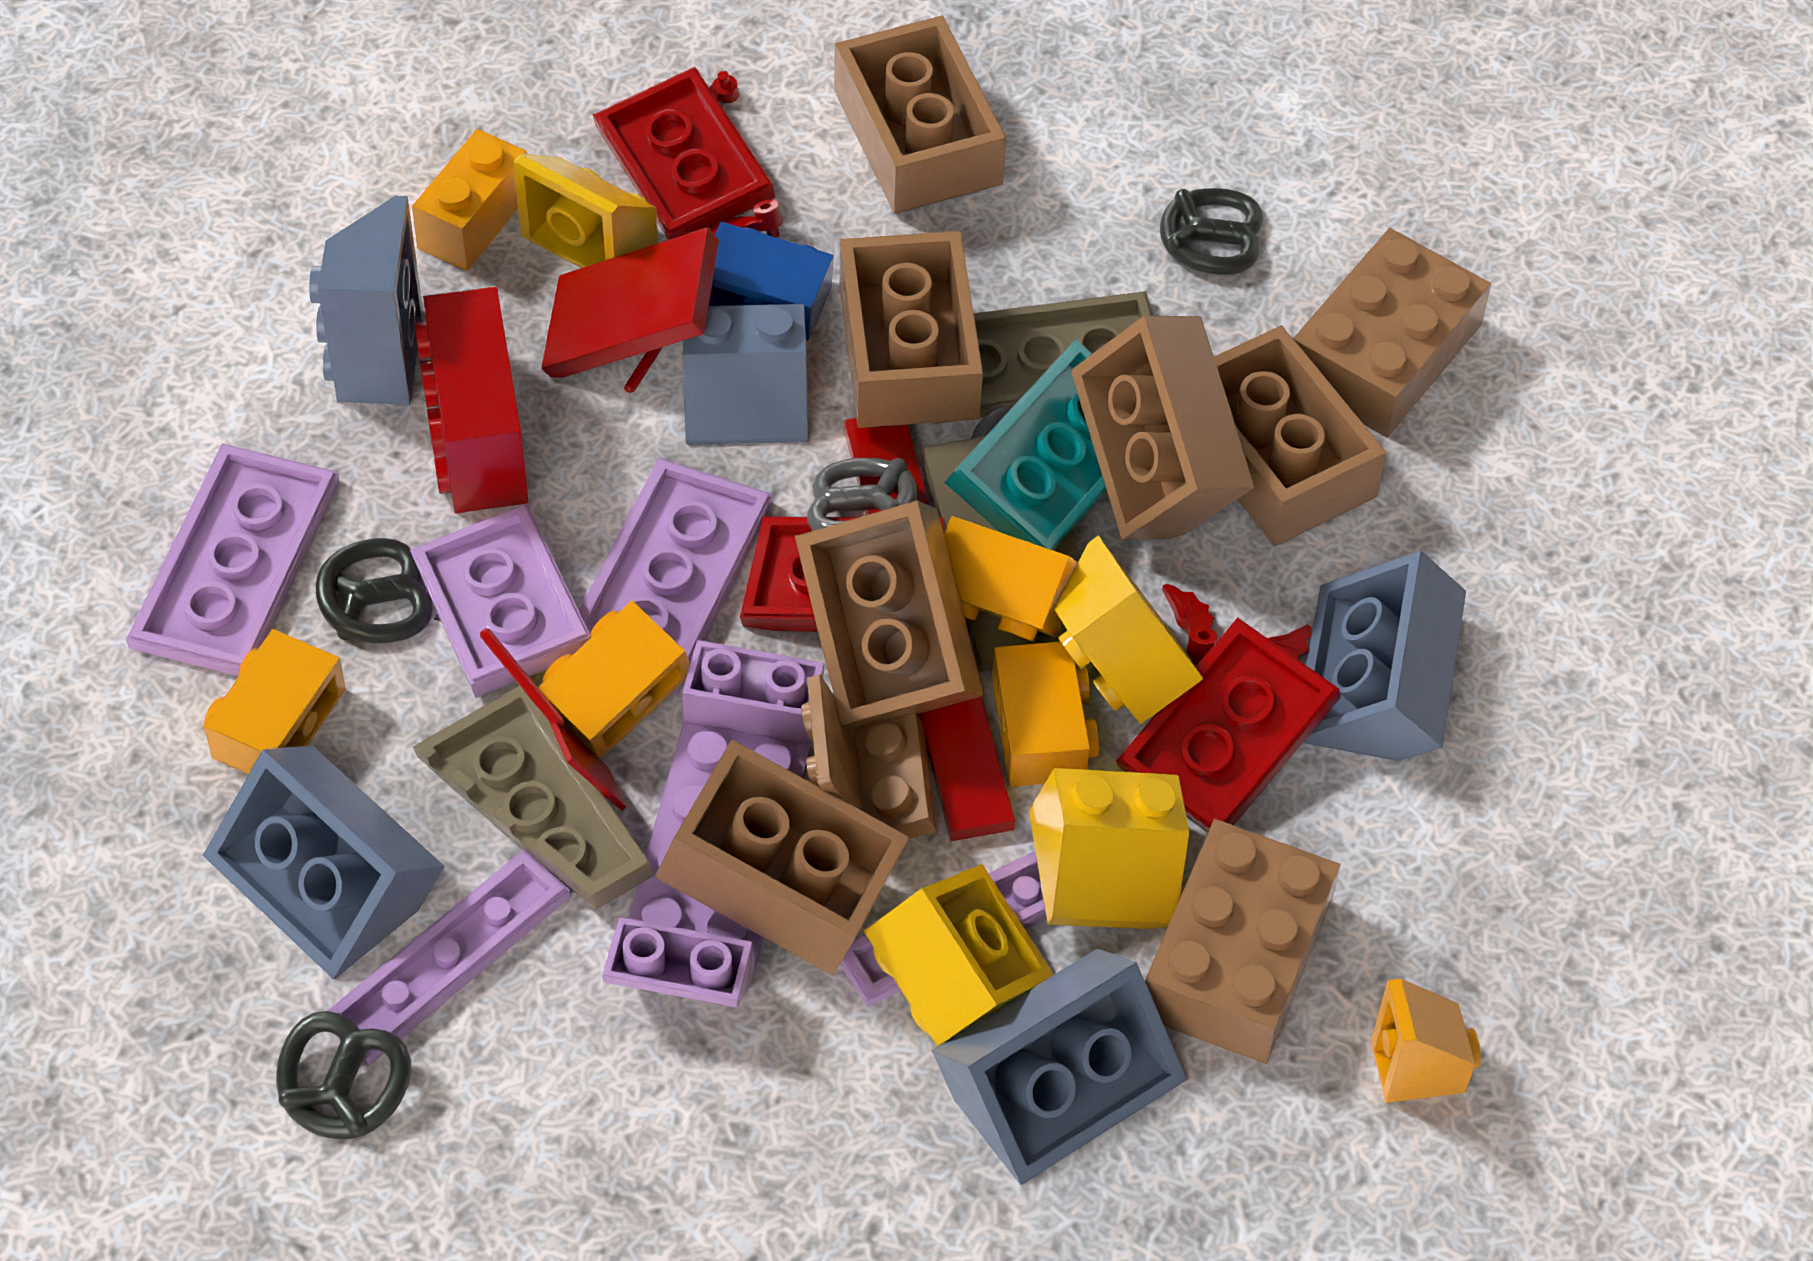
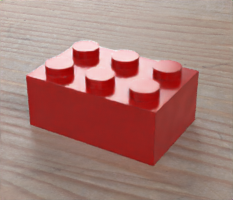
[414,286,529,514]

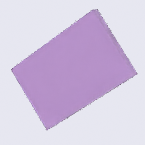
[410,503,591,698]

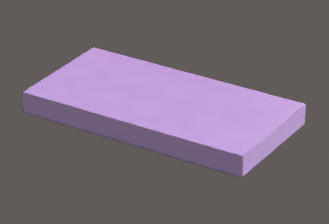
[126,443,340,676]
[579,458,773,696]

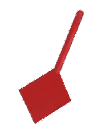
[480,628,627,811]

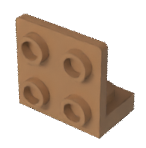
[801,674,937,839]

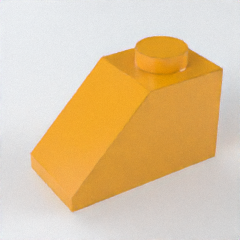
[1370,979,1481,1103]

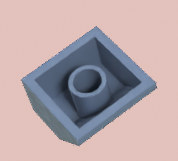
[683,304,808,445]

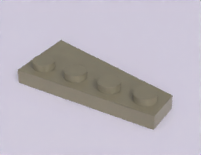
[413,686,654,910]

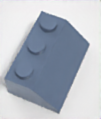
[309,195,423,405]
[1303,550,1466,761]
[202,746,445,979]
[931,948,1187,1185]

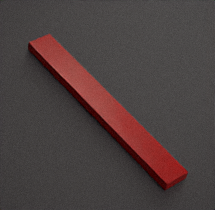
[844,418,1015,842]

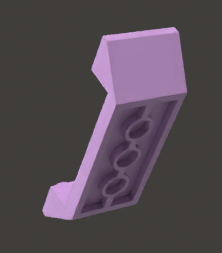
[602,640,824,1007]

